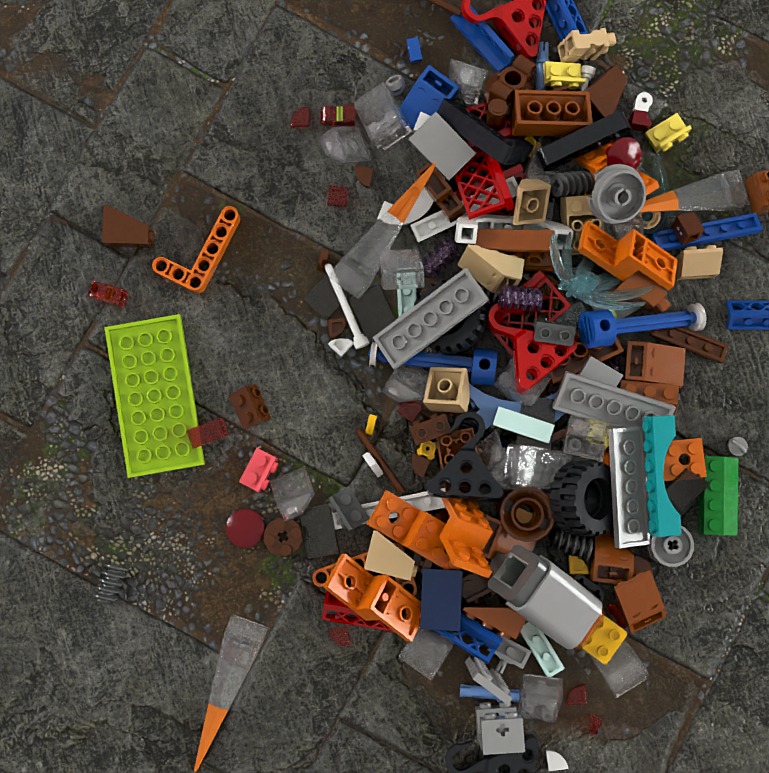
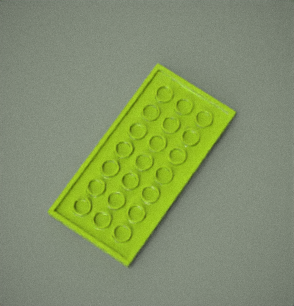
[104,314,205,478]

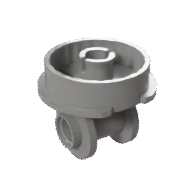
[587,164,646,224]

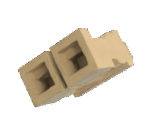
[557,28,616,63]

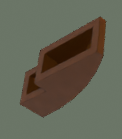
[415,162,466,223]

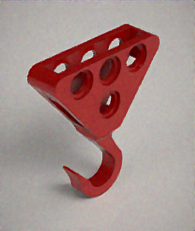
[461,0,546,60]
[487,302,577,394]

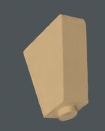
[364,530,418,581]

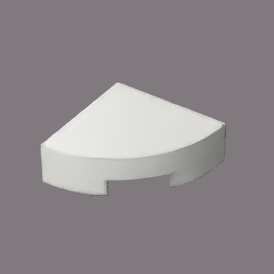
[328,338,354,358]
[362,452,383,477]
[545,750,568,771]

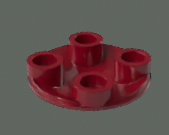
[605,137,642,169]
[226,509,265,548]

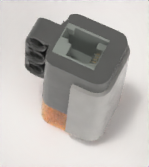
[488,545,605,650]

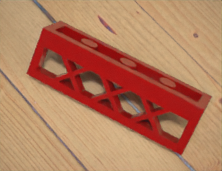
[322,591,394,632]

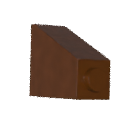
[583,64,627,121]
[102,205,155,248]

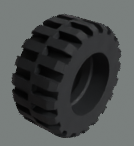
[414,279,489,355]
[549,460,613,537]

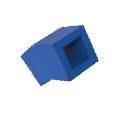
[406,37,422,64]

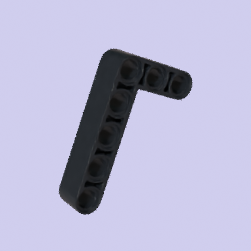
[437,98,534,165]
[536,111,634,171]

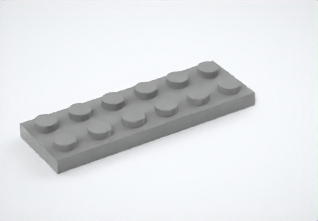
[372,268,489,370]
[552,371,676,428]
[608,426,651,548]
[465,656,513,705]

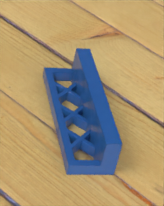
[545,0,589,41]
[450,5,514,72]
[726,300,769,330]
[434,613,503,664]

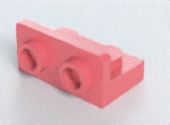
[239,448,279,493]

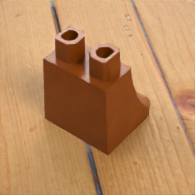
[744,169,769,215]
[606,270,671,314]

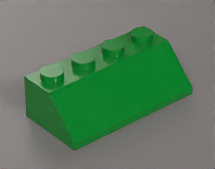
[698,456,738,535]

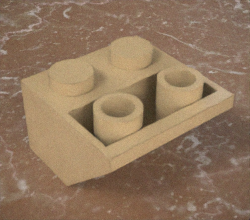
[675,245,723,280]

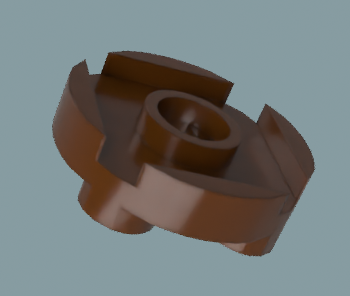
[264,517,303,556]

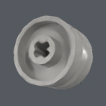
[645,526,694,567]

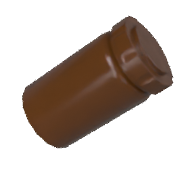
[486,98,508,131]

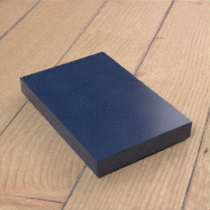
[420,568,463,631]

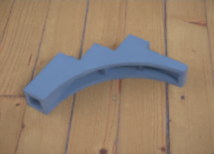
[469,383,565,430]

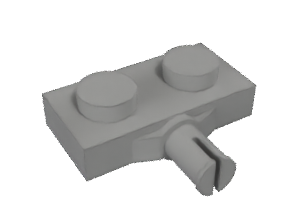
[487,632,532,674]

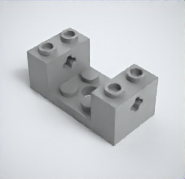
[475,701,525,755]

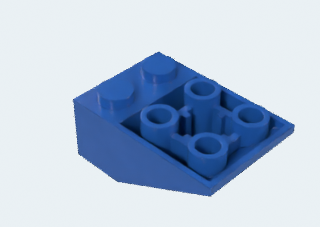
[395,65,459,129]

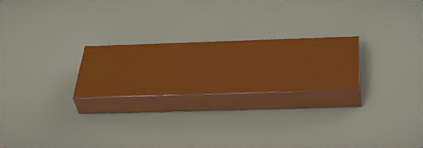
[650,327,729,364]

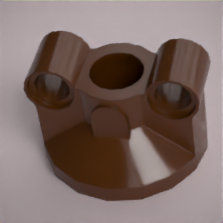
[483,54,537,118]
[495,486,554,542]

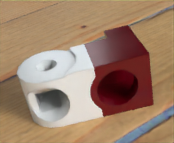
[629,92,653,132]

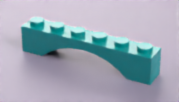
[642,415,681,537]

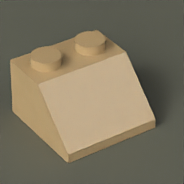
[512,178,551,225]
[423,367,470,413]

